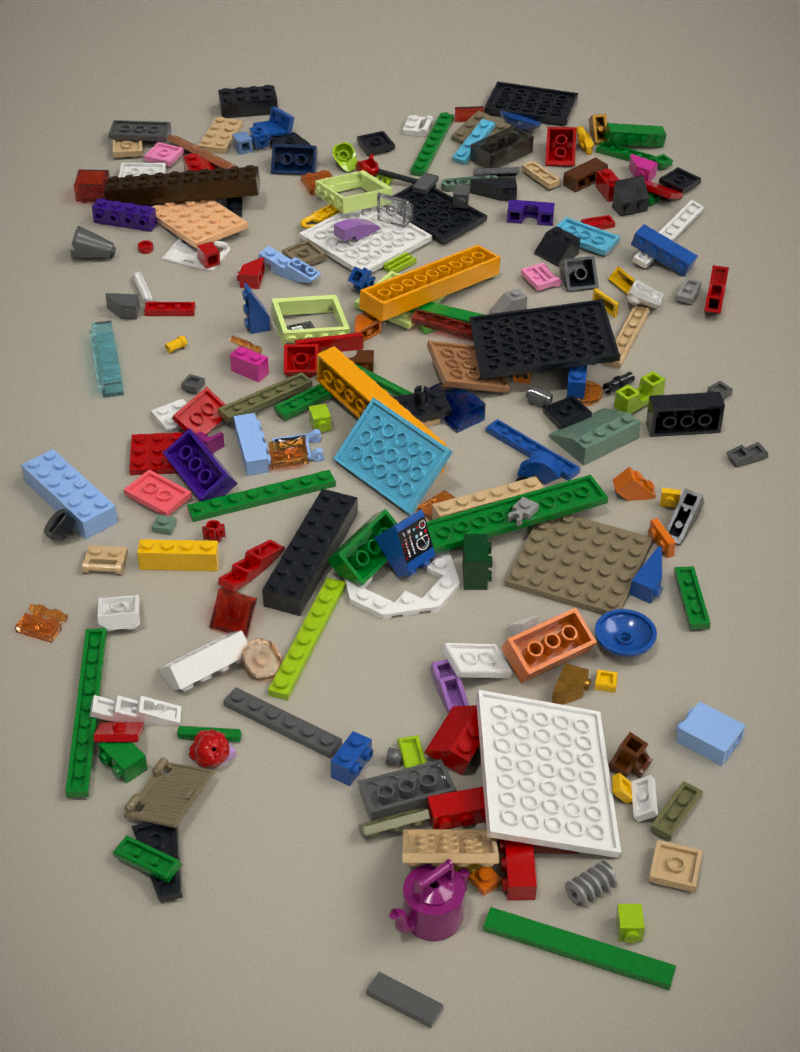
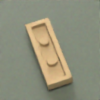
[521,161,561,189]

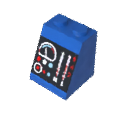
[375,509,436,578]

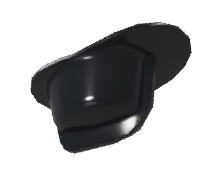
[44,509,76,540]

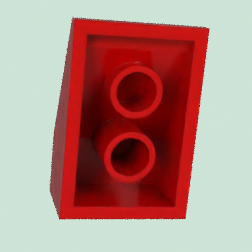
[545,127,576,166]

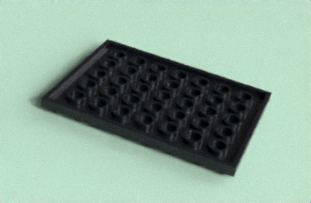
[469,299,620,379]

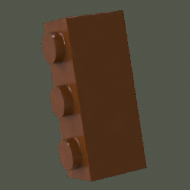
[563,157,608,193]

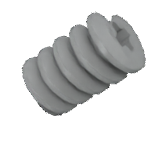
[565,860,618,906]

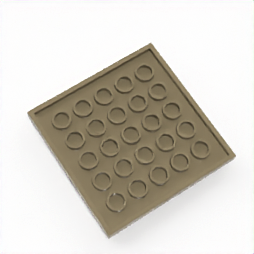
[505,514,653,615]

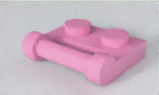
[521,263,562,291]

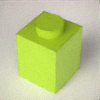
[309,404,332,432]
[616,904,645,943]

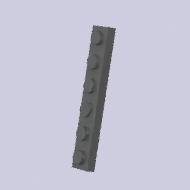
[223,687,342,758]

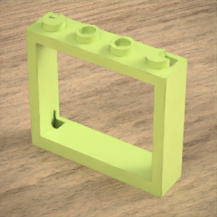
[314,170,393,213]
[271,295,350,347]

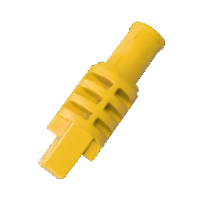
[576,126,594,155]

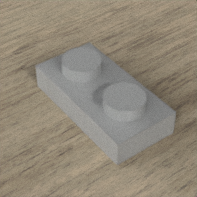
[675,278,702,304]

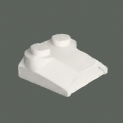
[627,279,664,309]
[97,594,140,632]

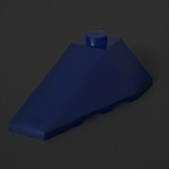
[429,382,486,433]

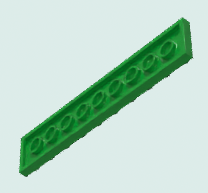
[426,475,608,554]

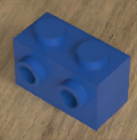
[330,731,374,786]

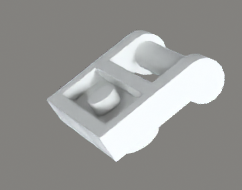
[402,115,434,137]

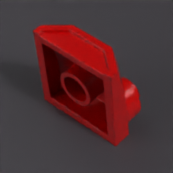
[284,344,319,378]

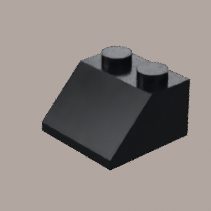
[612,175,649,217]
[535,226,580,267]
[559,256,599,292]

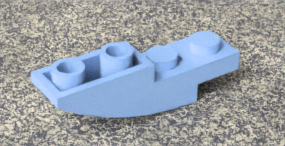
[258,246,321,283]

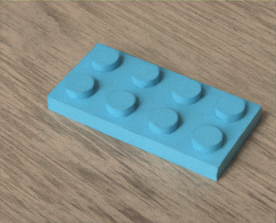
[555,217,620,256]

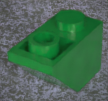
[98,742,148,784]

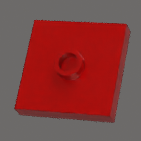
[94,722,144,742]

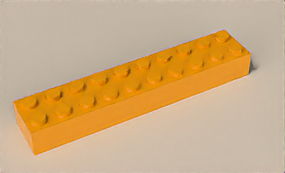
[359,245,501,322]
[317,346,446,474]

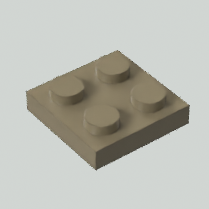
[282,239,326,266]

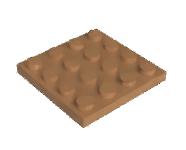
[427,340,510,393]

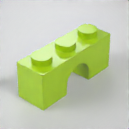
[614,371,666,414]

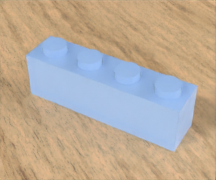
[233,413,271,476]

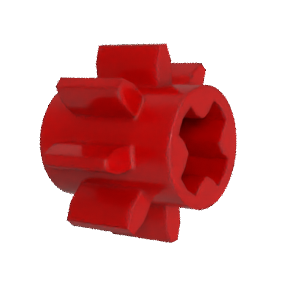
[202,520,226,543]

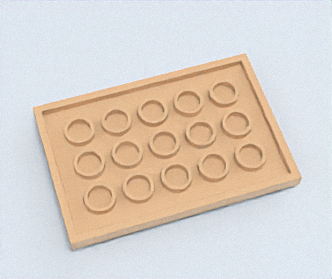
[153,199,249,249]

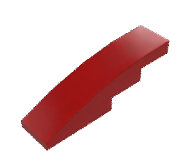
[218,540,285,593]

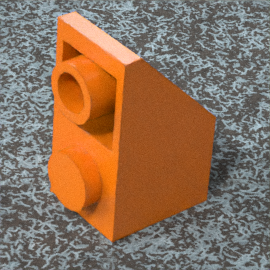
[612,467,656,501]

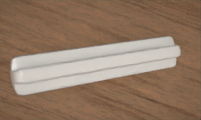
[133,272,153,304]

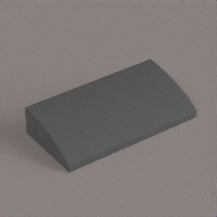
[358,759,457,821]

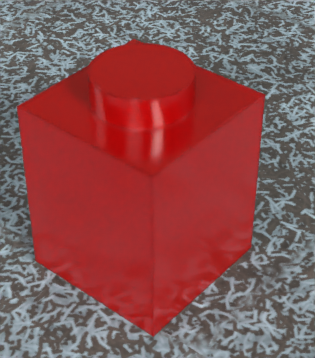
[197,241,220,268]

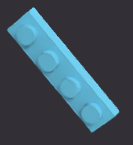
[452,119,496,165]

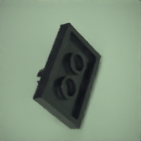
[393,385,452,421]

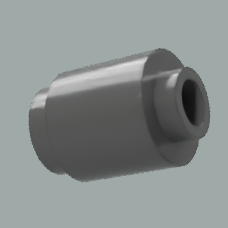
[526,385,553,407]

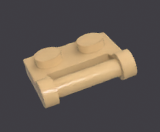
[82,545,128,575]

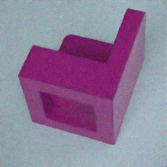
[196,431,225,453]

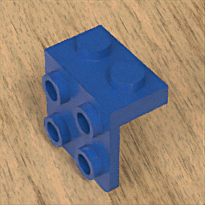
[253,107,295,138]

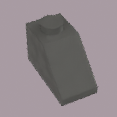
[105,293,140,319]

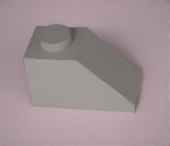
[489,288,527,314]

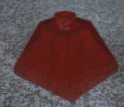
[209,588,257,638]

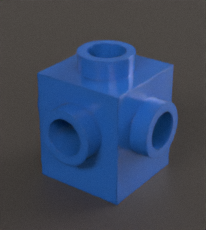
[249,125,271,149]
[347,266,376,291]

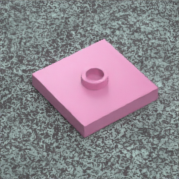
[144,142,184,167]

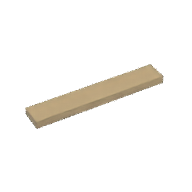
[604,305,650,369]

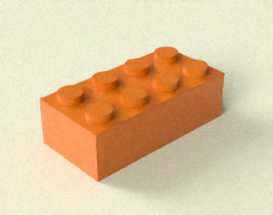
[501,607,597,683]

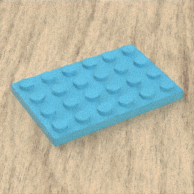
[333,397,453,515]

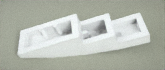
[89,695,181,726]

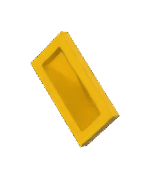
[608,266,635,294]
[592,288,619,318]

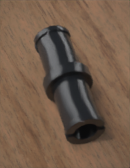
[602,372,635,394]

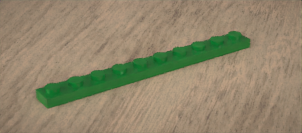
[65,628,107,798]

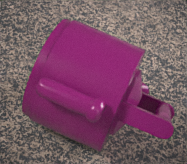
[389,859,469,941]

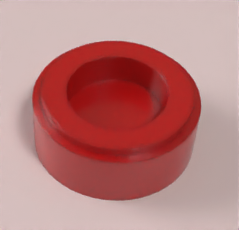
[138,240,154,254]

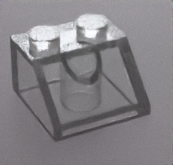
[377,192,413,228]

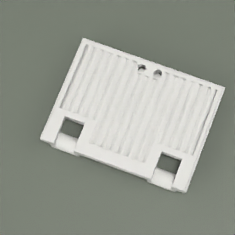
[161,237,231,272]

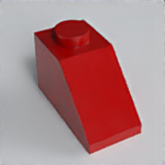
[237,257,265,289]

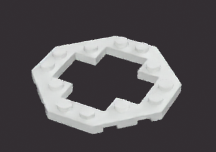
[343,550,460,620]

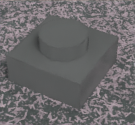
[181,374,205,393]
[707,381,733,399]

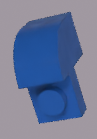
[517,451,563,484]

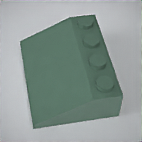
[549,408,640,466]

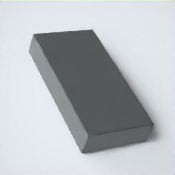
[412,172,439,195]

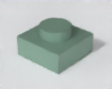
[152,514,177,535]

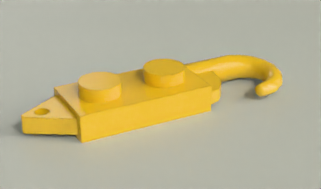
[300,204,341,229]

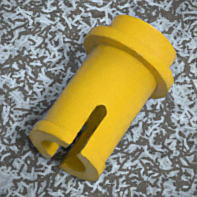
[165,335,188,353]

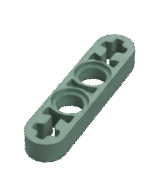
[441,175,498,192]

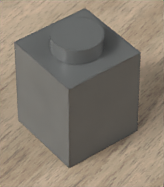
[453,184,470,209]

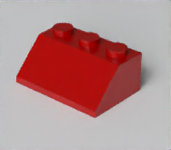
[424,705,480,775]

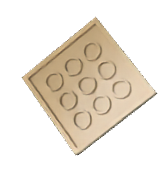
[402,829,499,867]

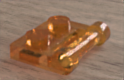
[269,436,309,469]

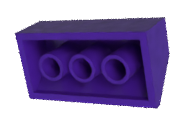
[163,428,238,501]

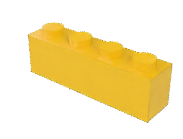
[137,539,219,571]

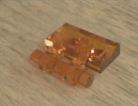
[15,604,68,643]

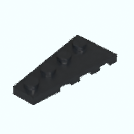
[131,823,183,903]

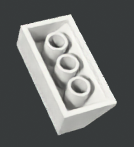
[158,630,249,692]

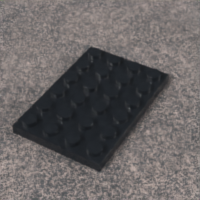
[484,81,578,125]
[380,184,487,245]

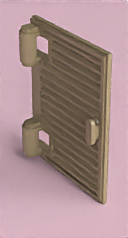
[124,757,215,828]

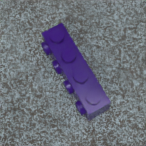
[92,199,157,232]

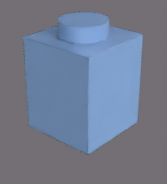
[232,131,253,155]

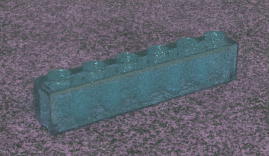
[89,321,124,398]

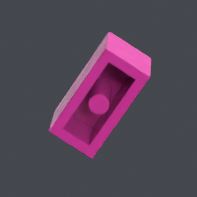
[230,346,269,382]

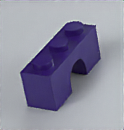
[507,199,555,226]

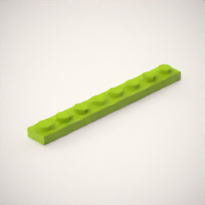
[268,577,346,701]

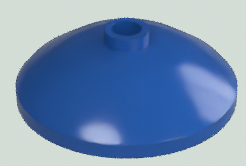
[500,111,541,132]
[595,609,657,657]

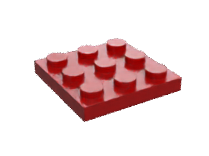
[129,432,185,476]

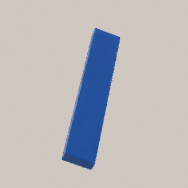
[485,419,581,481]

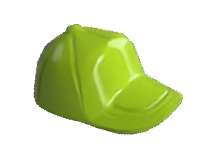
[332,142,357,172]

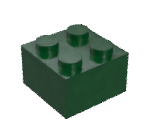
[462,534,493,590]

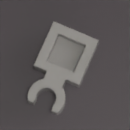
[508,497,539,526]

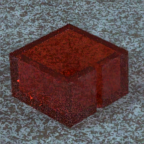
[74,169,110,202]

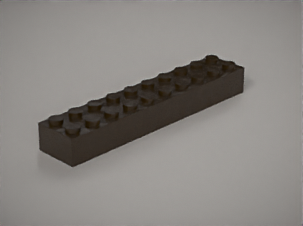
[104,165,261,205]

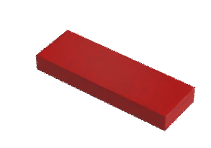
[144,302,196,316]

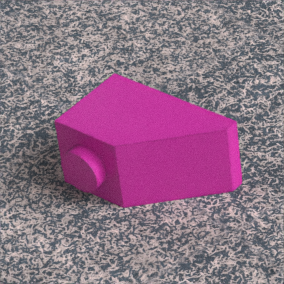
[629,154,658,181]

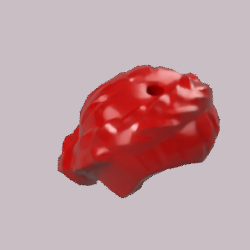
[189,729,230,768]

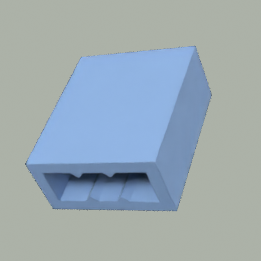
[676,702,746,766]

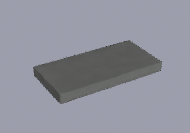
[108,120,171,141]

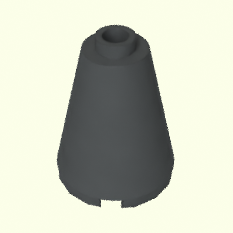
[71,226,116,259]

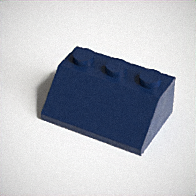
[271,144,318,176]

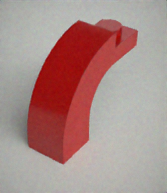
[704,265,729,314]

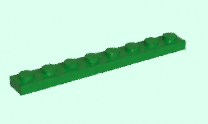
[410,112,454,176]
[187,470,336,522]

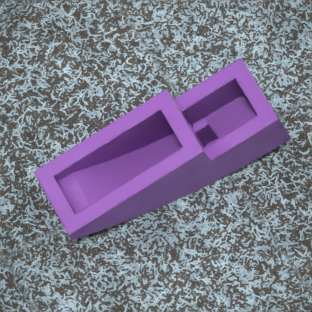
[334,218,380,242]
[430,659,469,713]

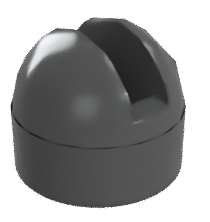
[385,747,402,766]

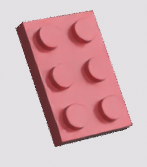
[124,470,192,516]

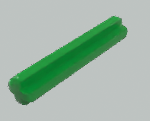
[177,726,242,742]

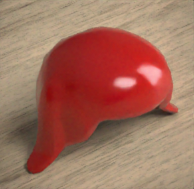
[355,154,380,177]

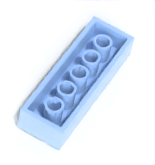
[21,449,118,539]

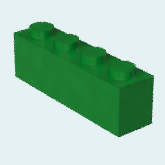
[604,123,666,148]

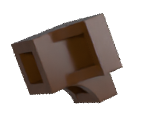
[608,732,653,778]

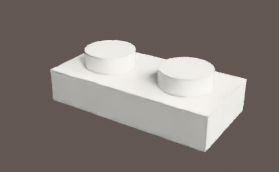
[631,775,658,822]

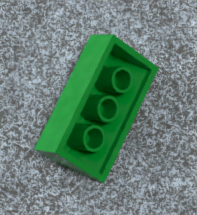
[327,509,397,586]

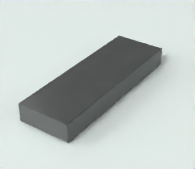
[366,972,443,1028]

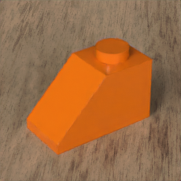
[355,312,382,342]

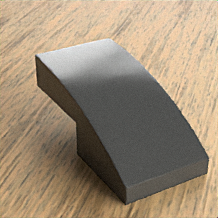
[726,442,768,466]

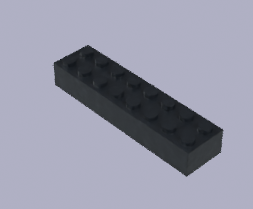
[262,489,358,616]

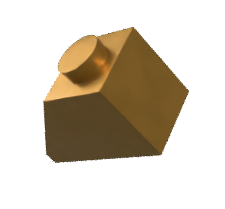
[588,114,607,144]
[552,663,591,705]

